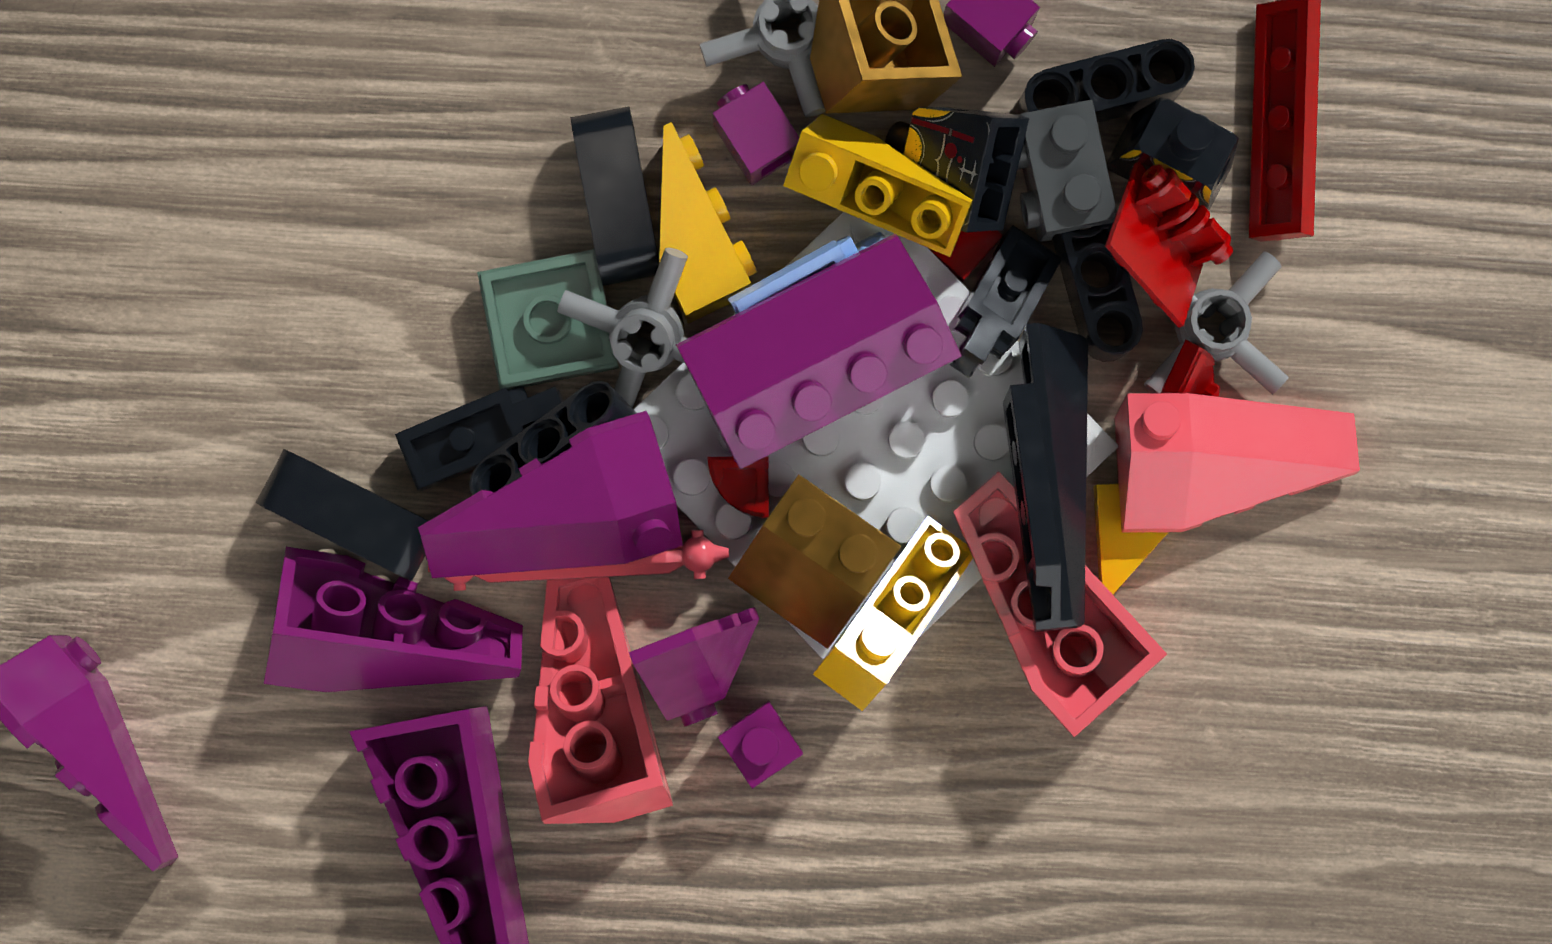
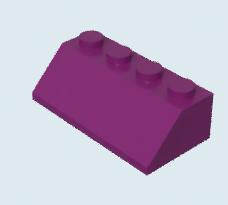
[676,234,962,469]

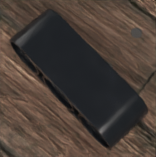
[570,106,660,286]
[469,381,637,495]
[256,449,429,581]

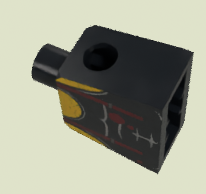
[1106,97,1239,210]
[885,107,1029,232]

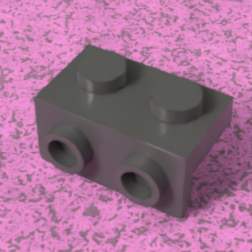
[1018,100,1117,242]

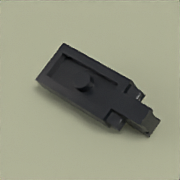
[949,225,1062,378]
[395,386,564,491]

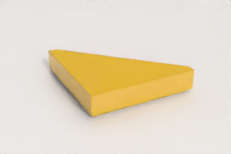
[1093,484,1169,594]

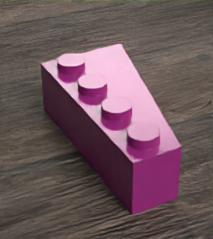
[349,706,529,944]

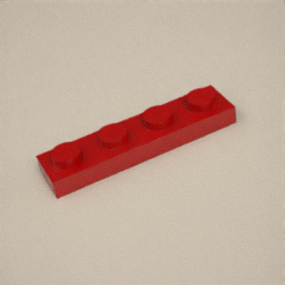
[1249,0,1321,242]

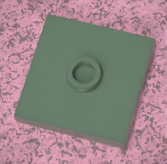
[477,249,619,390]

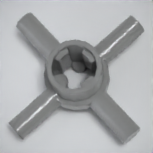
[700,0,825,117]
[557,248,688,408]
[1144,251,1289,395]

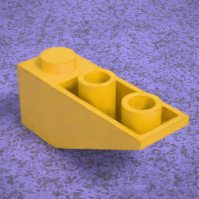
[783,114,973,257]
[659,122,757,324]
[813,516,973,711]

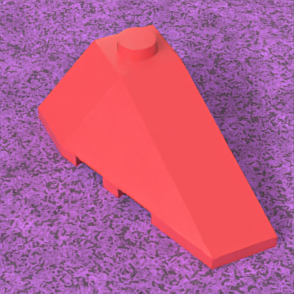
[1114,393,1360,532]
[953,471,1167,738]
[528,577,673,824]

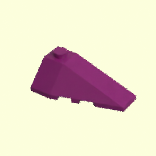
[418,411,683,578]
[264,546,523,692]
[629,607,760,727]
[0,635,179,871]

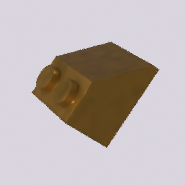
[810,0,962,114]
[728,474,901,649]

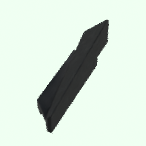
[1003,323,1088,632]

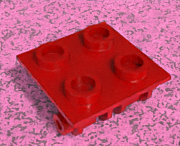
[1105,162,1233,328]

